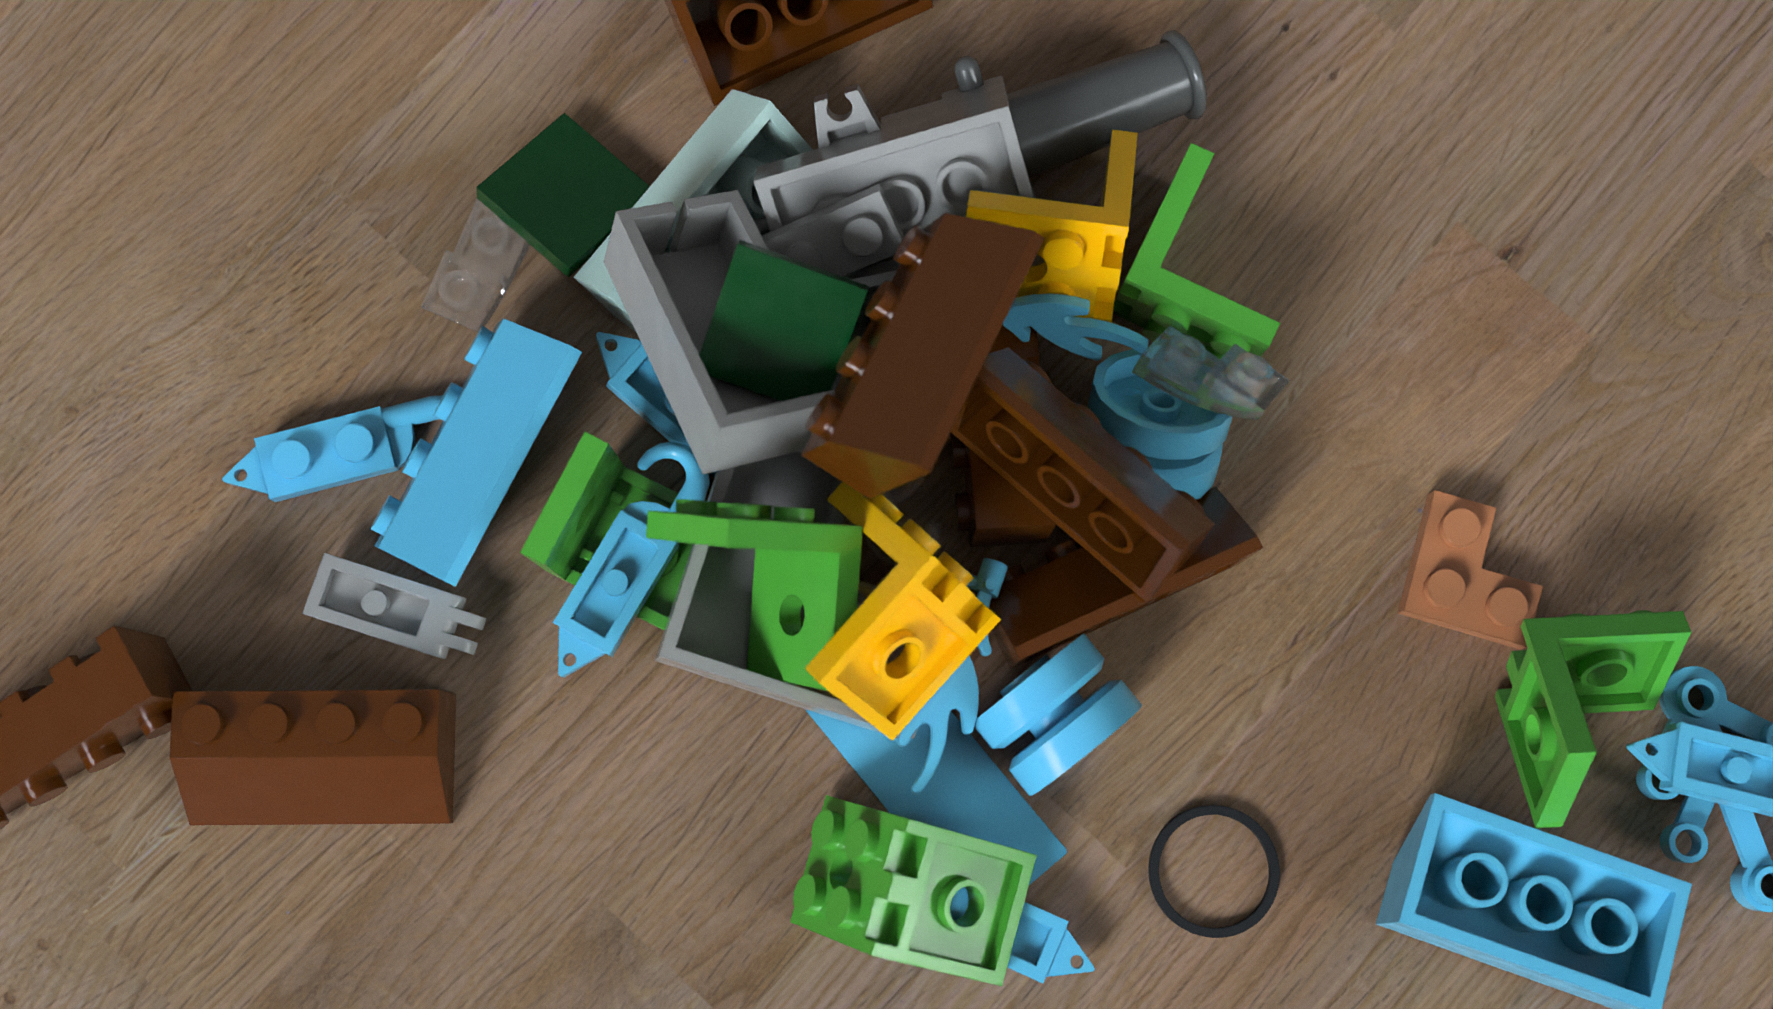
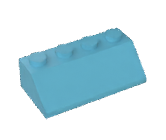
[371,319,582,587]
[1376,793,1692,1009]

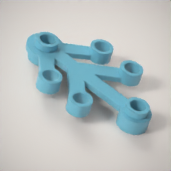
[1636,666,1773,912]

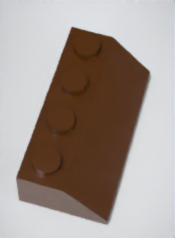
[664,0,934,106]
[801,213,1045,499]
[950,348,1215,603]
[989,487,1263,669]
[170,689,456,825]

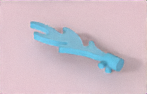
[1003,294,1149,361]
[897,558,1008,794]

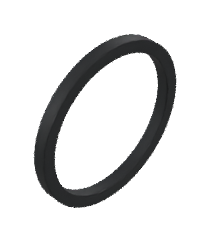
[1148,805,1280,938]

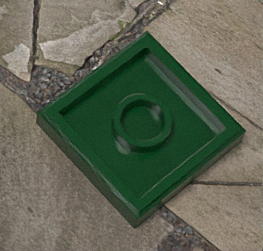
[476,112,650,278]
[699,239,868,401]

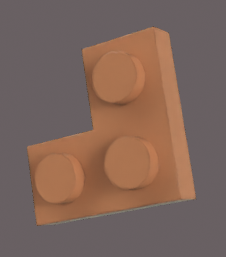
[1397,490,1543,649]

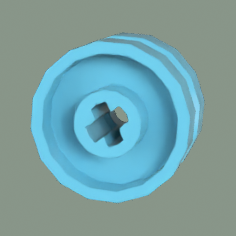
[1087,349,1236,500]
[974,633,1143,796]

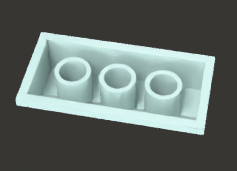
[574,89,813,333]

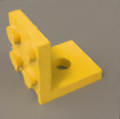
[966,129,1138,323]
[804,482,1001,741]

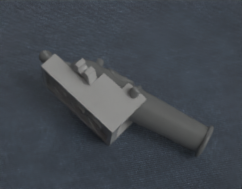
[753,30,1207,279]

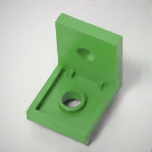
[1113,143,1280,375]
[520,432,692,631]
[646,499,863,691]
[1495,610,1692,828]
[790,795,1037,986]

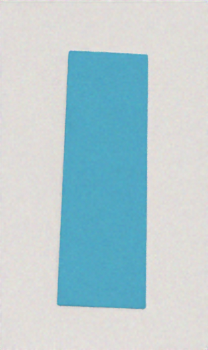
[805,709,1067,885]

